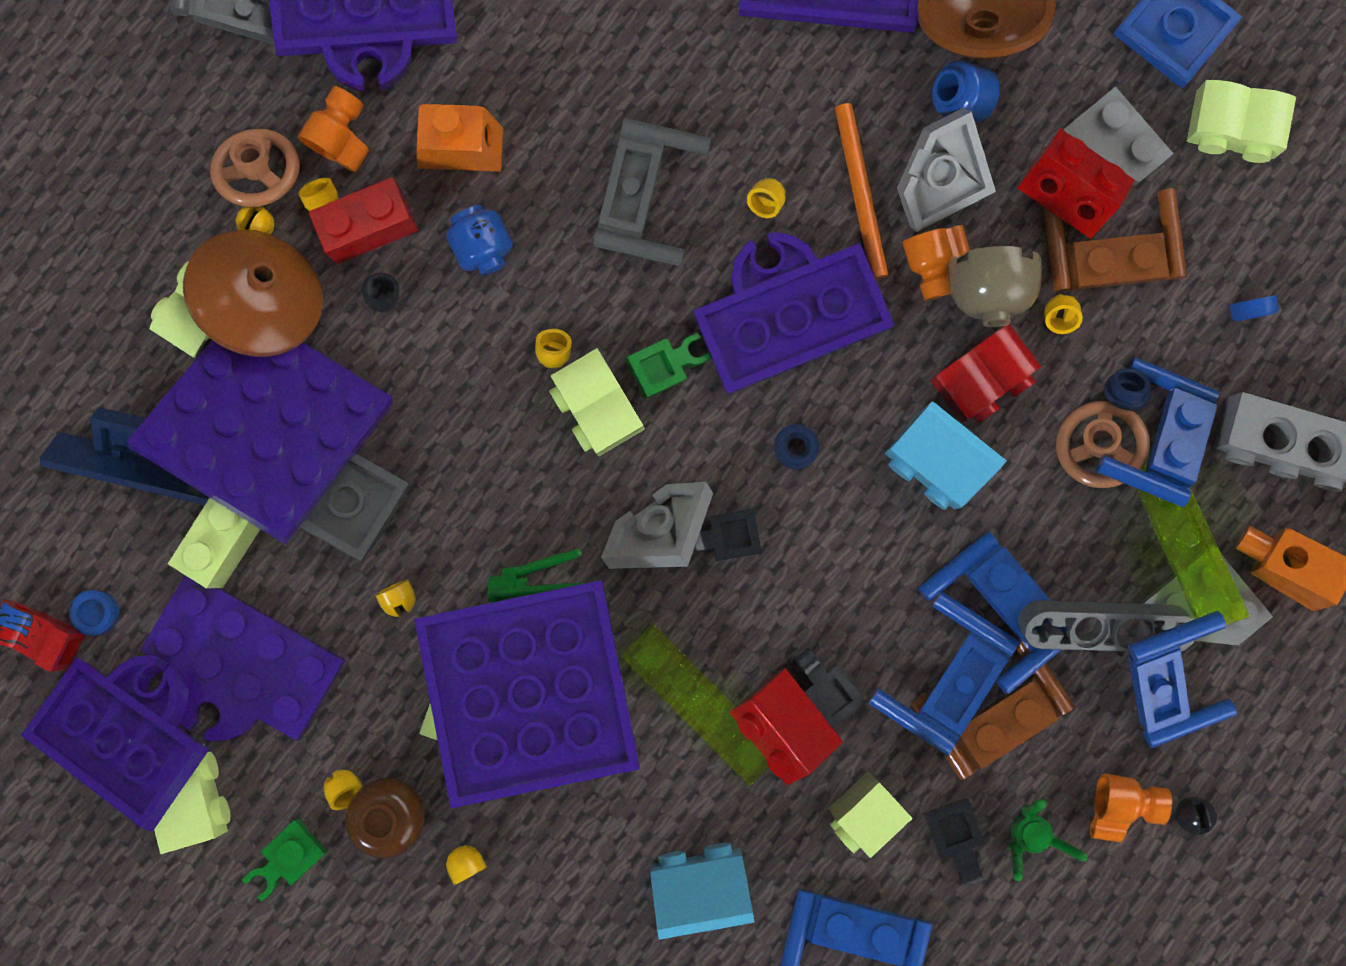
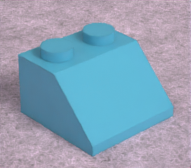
[885,401,1007,510]
[650,843,755,940]

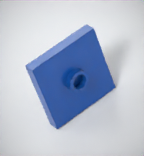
[1113,0,1243,89]

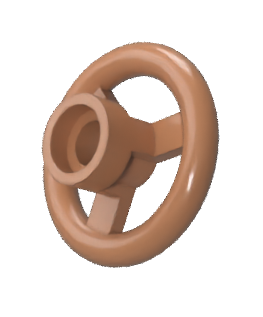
[210,129,300,207]
[1056,401,1150,488]

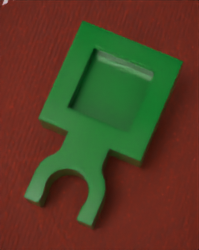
[625,332,711,400]
[242,818,329,902]

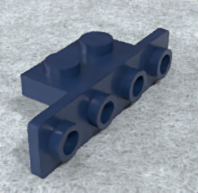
[39,407,210,505]

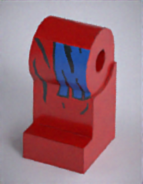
[0,599,85,672]

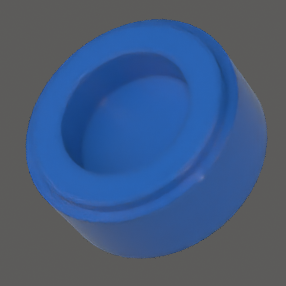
[1229,295,1279,322]
[69,590,119,636]

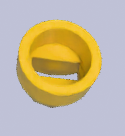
[298,178,339,211]
[747,178,786,218]
[236,206,274,235]
[1044,294,1083,334]
[535,329,572,369]
[375,579,416,617]
[323,769,362,810]
[446,845,487,885]

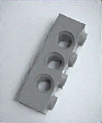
[1213,392,1346,492]

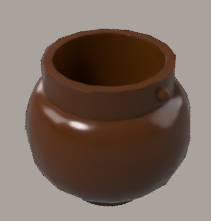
[345,778,425,858]

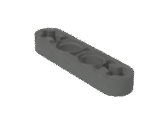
[1018,600,1195,651]

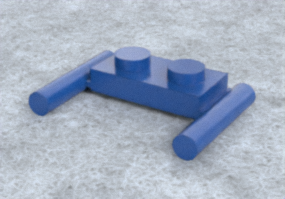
[1096,357,1219,507]
[918,531,1077,695]
[869,592,1020,756]
[1128,610,1237,748]
[780,888,933,966]

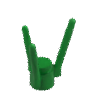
[488,549,585,603]
[1008,799,1088,882]

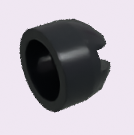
[362,272,399,313]
[1176,796,1217,835]

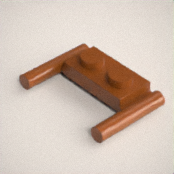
[1043,188,1187,292]
[910,634,1075,780]

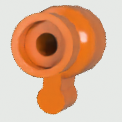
[297,86,369,174]
[902,225,970,301]
[1090,773,1172,842]

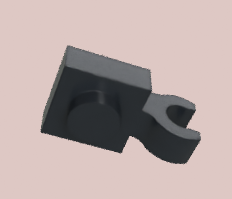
[693,508,762,562]
[787,648,865,728]
[923,798,985,887]

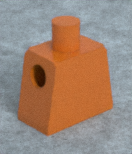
[417,104,503,172]
[1235,525,1346,611]

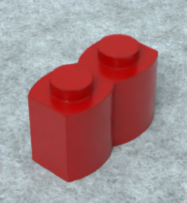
[930,324,1041,424]

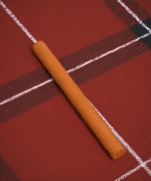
[835,103,889,279]

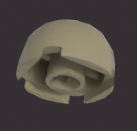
[948,246,1042,327]

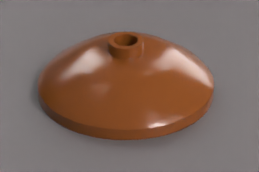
[917,0,1056,59]
[183,230,323,357]

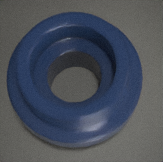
[1104,368,1151,411]
[774,424,819,470]

